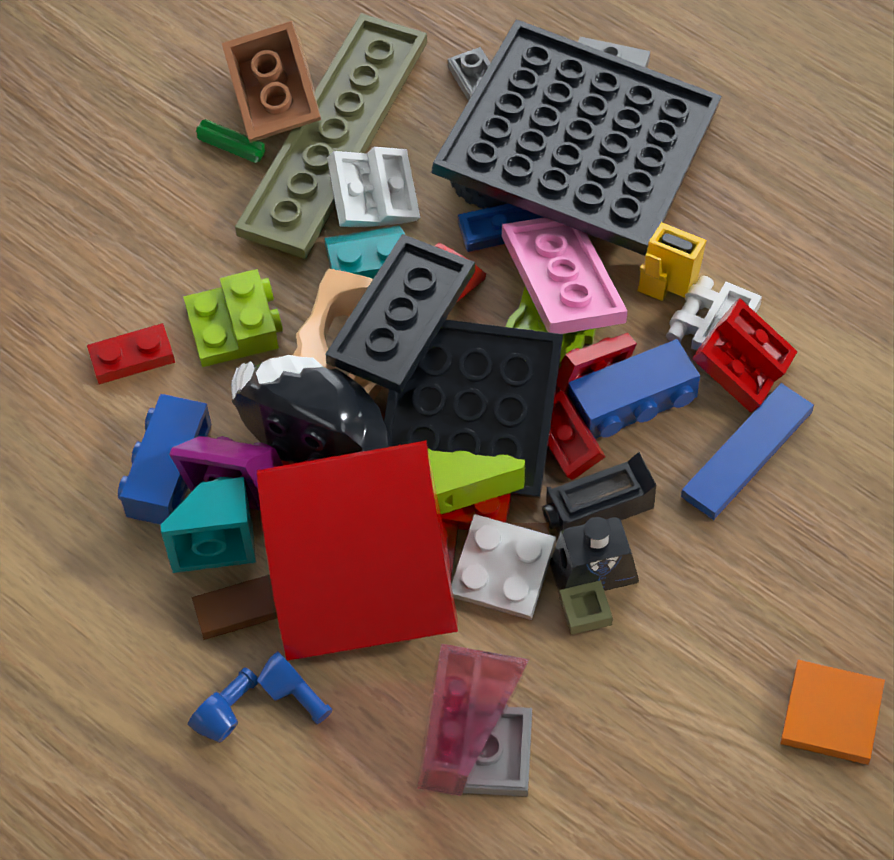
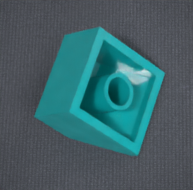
[324,225,405,279]
[161,477,256,573]

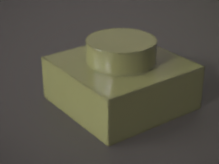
[559,580,613,635]

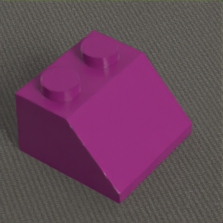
[169,436,283,511]

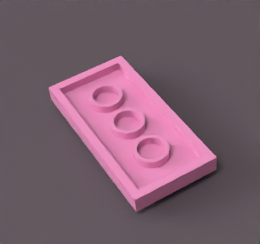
[502,218,627,334]

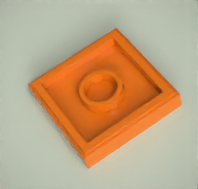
[780,660,885,765]

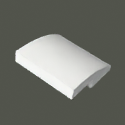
[327,147,420,227]

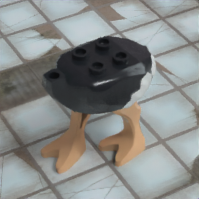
[231,268,392,463]

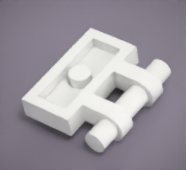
[666,276,762,351]

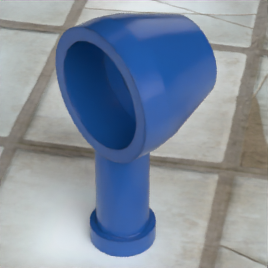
[257,651,333,724]
[188,667,258,743]

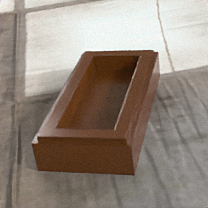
[192,574,278,640]

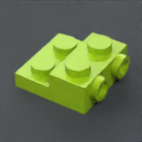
[183,269,283,367]

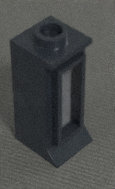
[542,452,657,535]

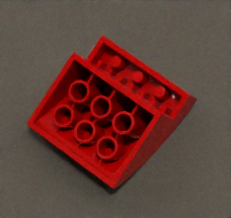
[257,441,458,661]

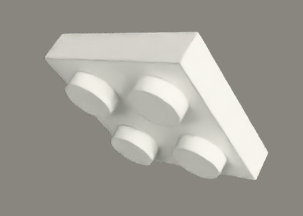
[451,514,556,620]

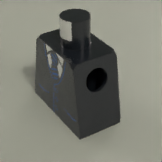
[550,517,639,593]

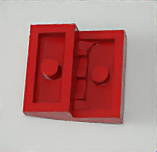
[692,298,798,413]

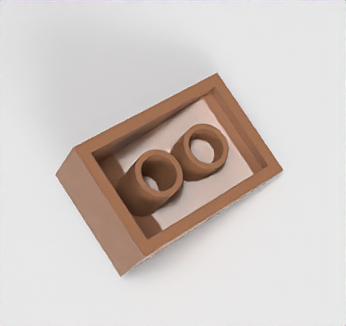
[222,21,321,143]

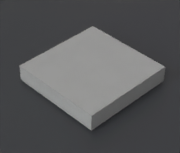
[438,703,532,797]

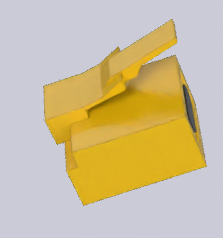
[637,222,707,301]

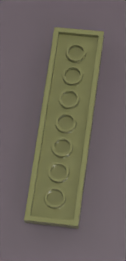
[235,13,427,259]

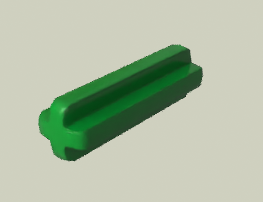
[196,119,266,163]

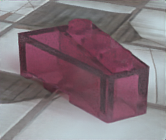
[417,644,529,796]

